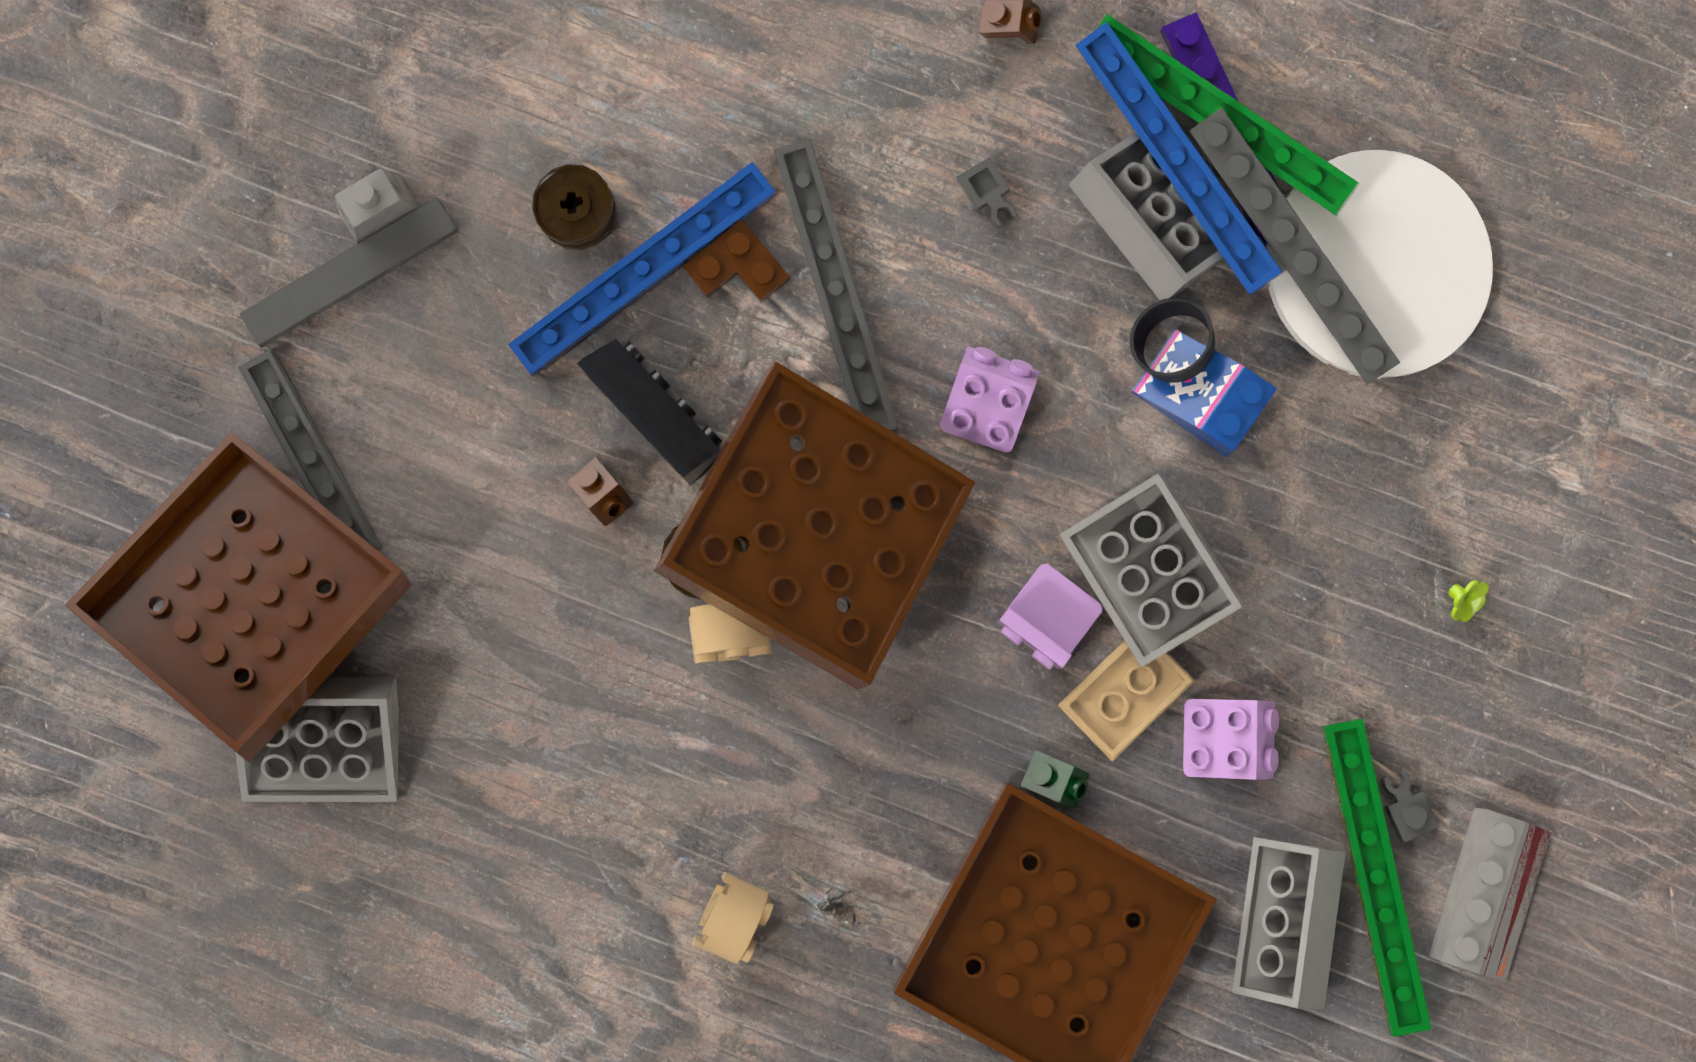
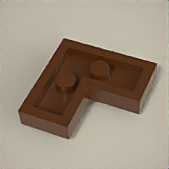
[683,219,790,303]

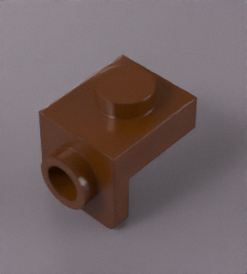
[979,0,1042,44]
[566,457,634,526]

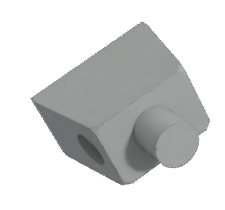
[334,168,419,244]

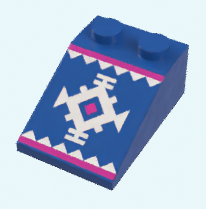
[1132,329,1277,457]

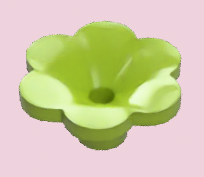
[1448,580,1489,622]

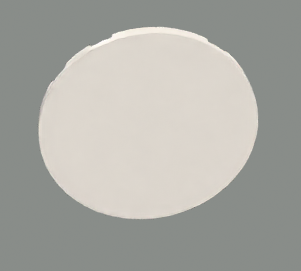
[1266,150,1493,379]

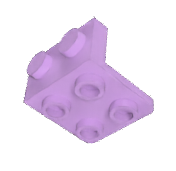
[940,346,1040,453]
[997,564,1102,670]
[1183,699,1279,780]

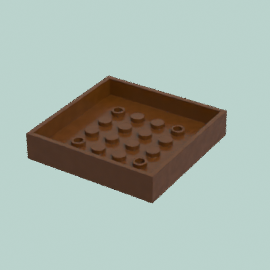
[654,362,976,689]
[64,431,412,763]
[893,782,1217,1062]

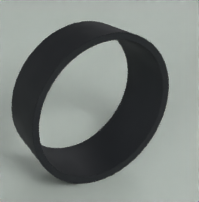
[1130,298,1215,383]

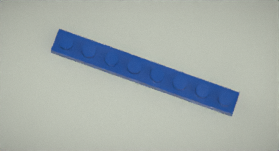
[1075,22,1283,295]
[508,162,776,377]

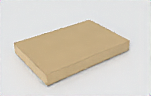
[1057,640,1195,761]

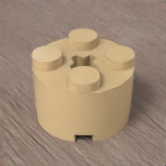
[688,604,772,664]
[692,872,774,964]

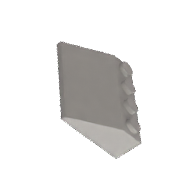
[1069,132,1256,300]
[1059,472,1245,667]
[235,677,399,802]

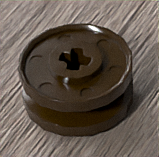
[532,164,617,250]

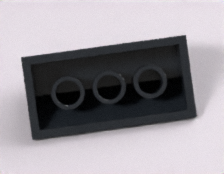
[577,339,723,486]

